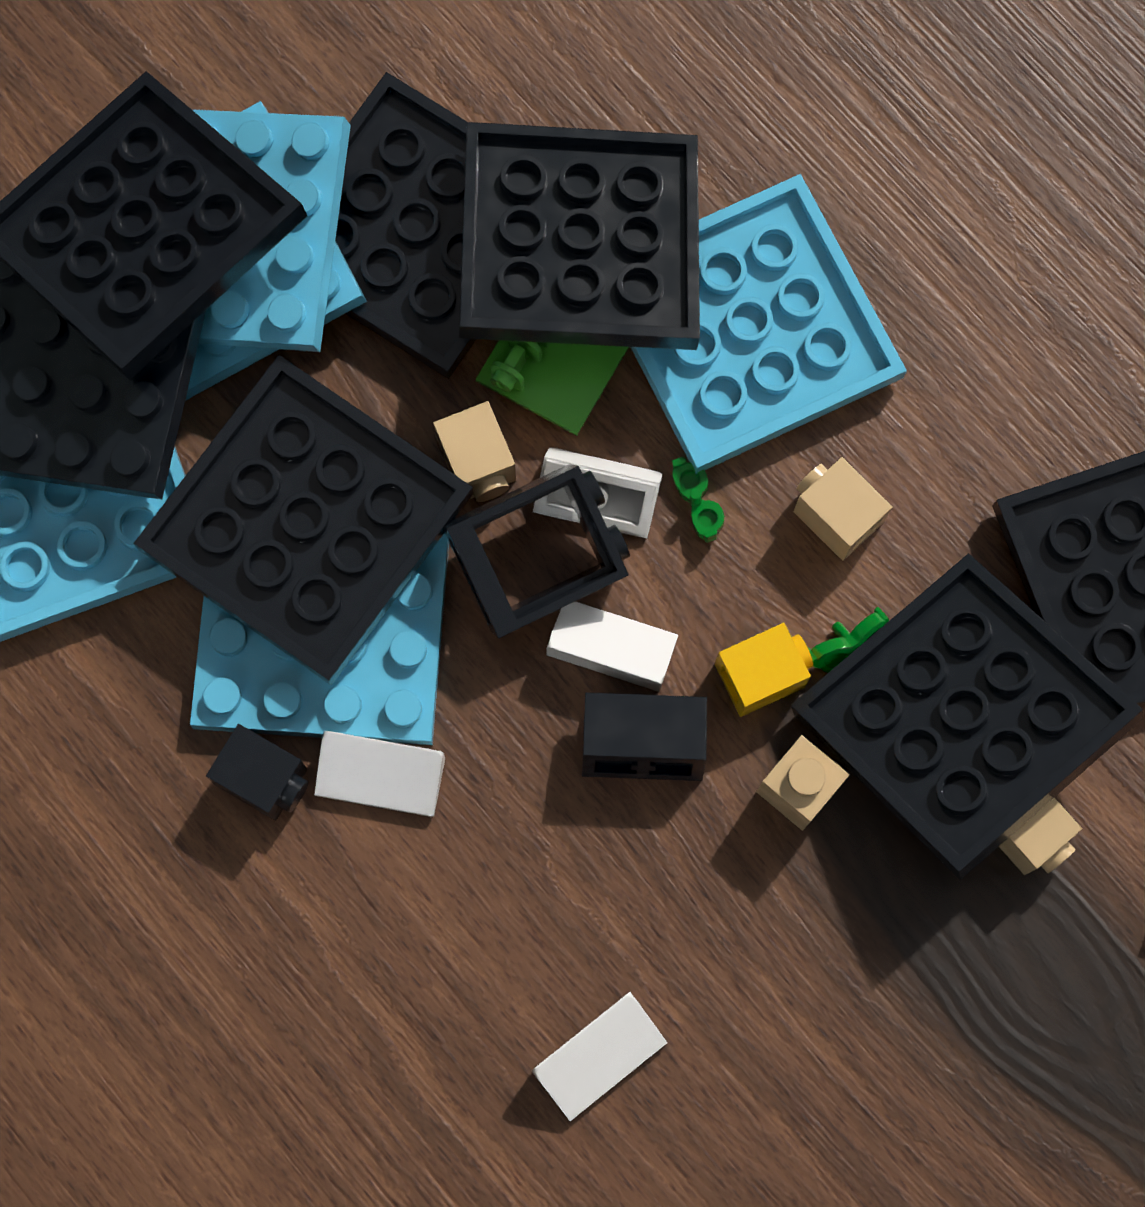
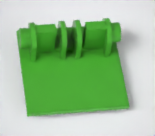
[475,340,629,436]

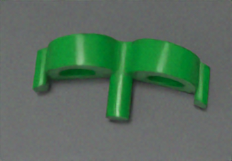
[672,457,725,543]
[808,607,889,673]

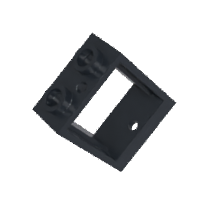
[444,464,630,638]

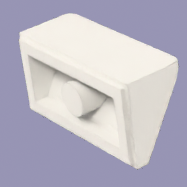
[533,447,662,539]
[546,602,678,692]
[314,731,445,817]
[532,992,667,1121]

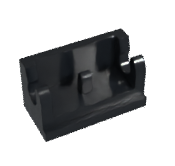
[582,692,707,781]

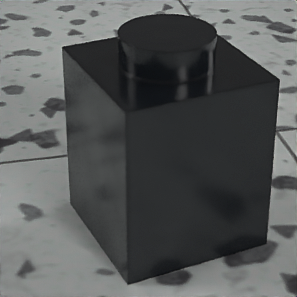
[206,723,309,821]

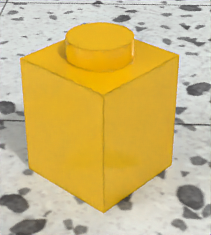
[714,623,813,717]

